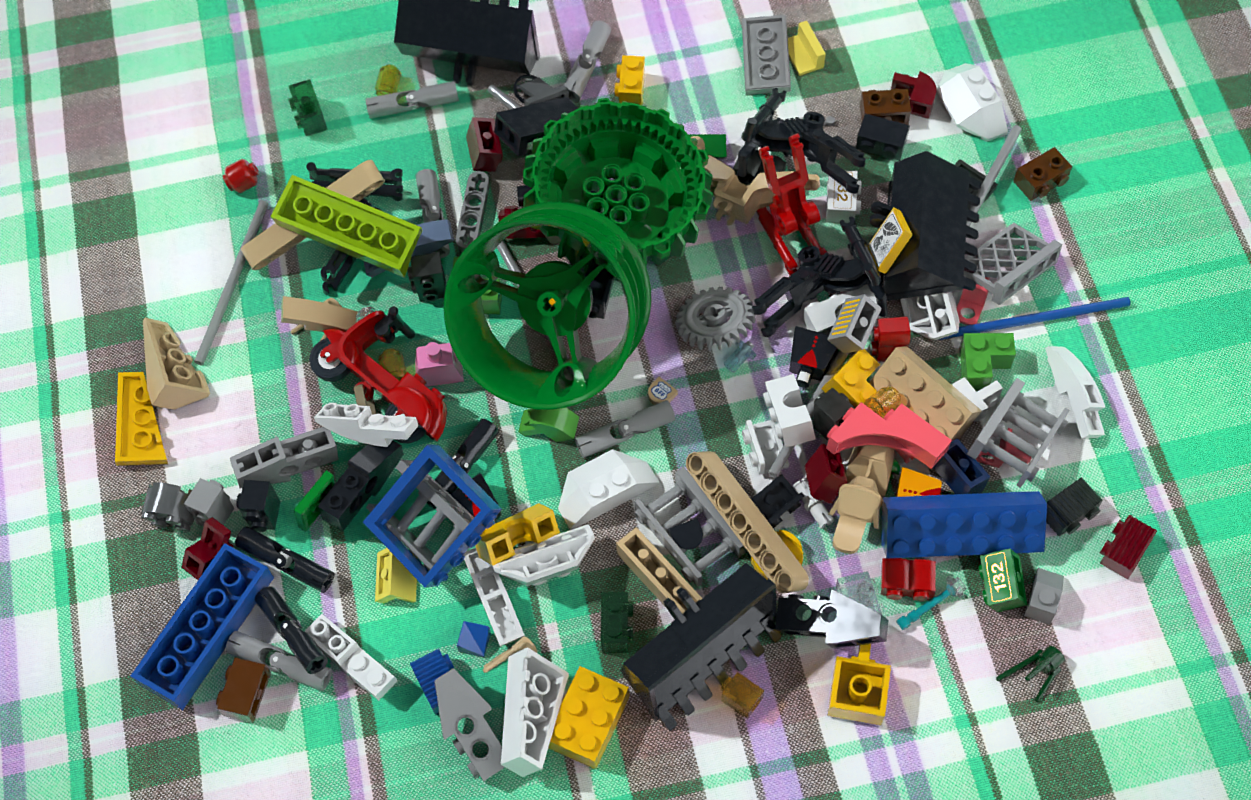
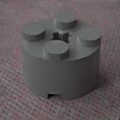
[141,482,194,532]

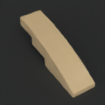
[281,296,367,332]

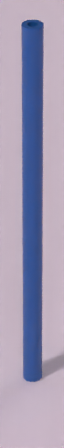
[939,297,1130,340]

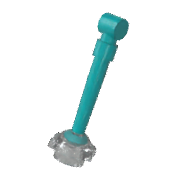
[896,576,966,630]

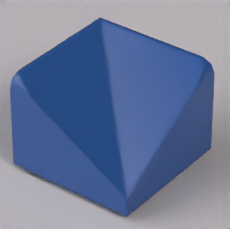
[457,621,491,657]

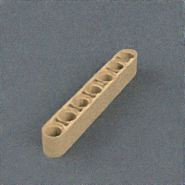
[241,160,385,271]
[686,451,809,594]

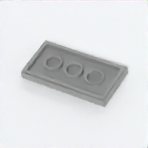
[742,14,791,95]

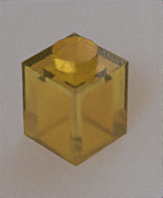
[720,672,764,719]

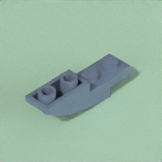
[364,219,454,278]

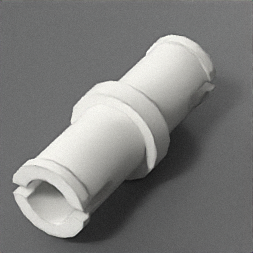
[793,477,835,529]

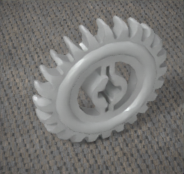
[676,287,756,351]

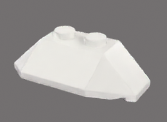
[936,63,1008,142]
[900,292,960,341]
[558,449,660,530]
[493,524,595,586]

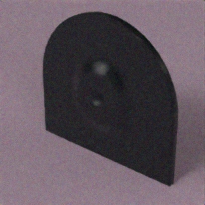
[668,518,703,550]

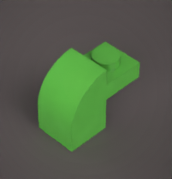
[518,408,579,442]

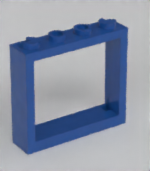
[363,444,502,588]

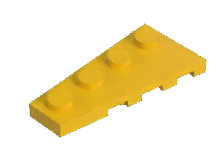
[115,372,168,466]

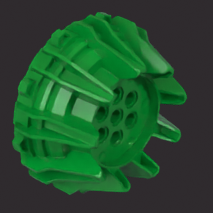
[523,98,713,281]

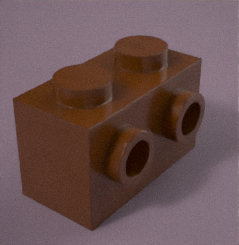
[860,89,911,125]
[1013,147,1073,201]
[216,657,271,723]

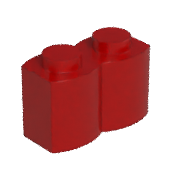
[870,317,911,363]
[880,558,936,602]

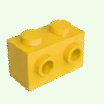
[614,55,645,105]

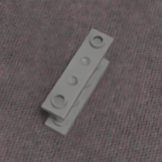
[967,378,1070,488]
[366,460,474,573]
[634,466,747,587]

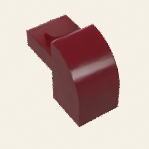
[890,71,936,119]
[181,517,234,580]

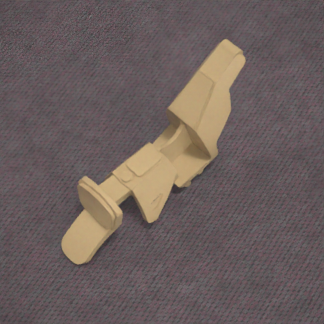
[691,136,820,226]
[828,408,894,554]

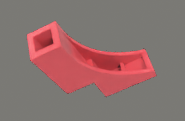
[826,402,952,469]

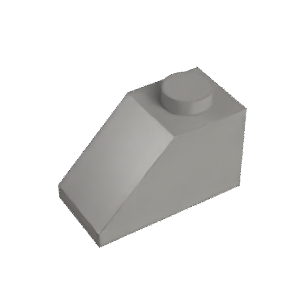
[1024,568,1064,625]

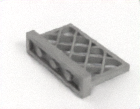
[964,223,1063,305]

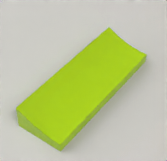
[270,175,423,278]

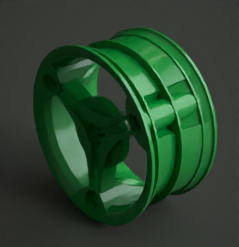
[444,202,652,410]

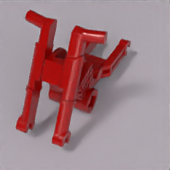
[756,134,827,276]

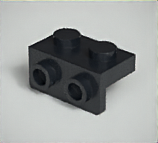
[751,474,805,528]

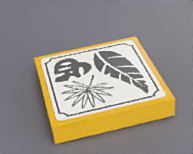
[867,207,912,274]

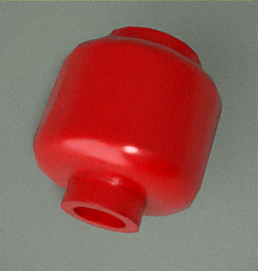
[223,159,259,193]

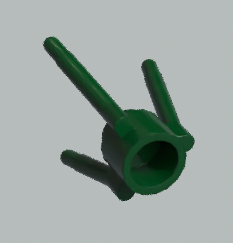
[996,645,1065,702]

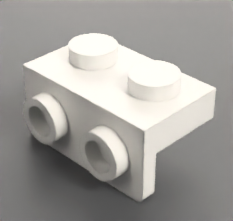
[742,420,789,475]

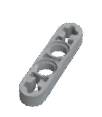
[456,171,490,253]

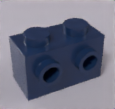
[933,438,990,494]

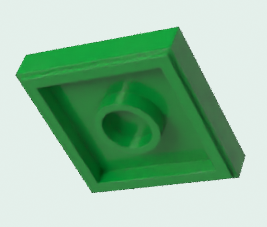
[294,470,335,531]

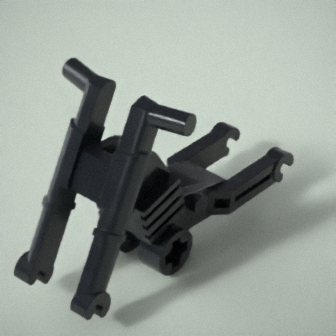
[737,88,866,194]
[306,162,403,295]
[752,216,888,337]

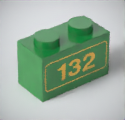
[979,548,1028,612]

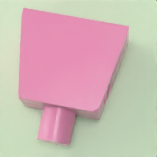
[415,342,464,387]

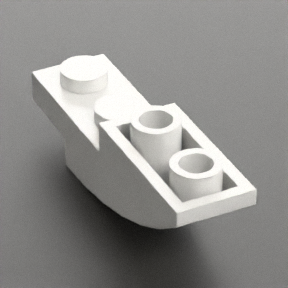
[1045,346,1106,438]
[314,403,418,447]
[305,614,397,701]

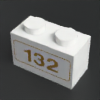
[826,170,862,223]

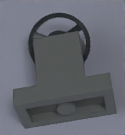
[513,74,569,106]

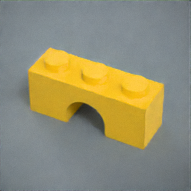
[475,503,560,566]

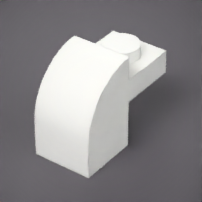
[952,377,1003,422]

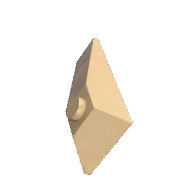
[143,318,210,410]

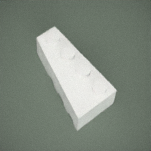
[501,647,569,777]

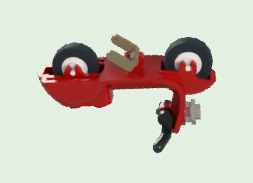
[309,306,447,444]

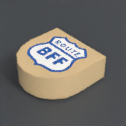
[648,377,678,405]

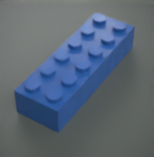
[881,491,1047,558]
[131,543,274,711]

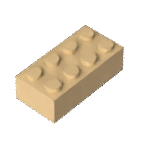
[869,346,982,441]

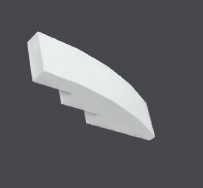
[464,548,525,646]

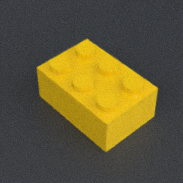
[548,666,630,770]

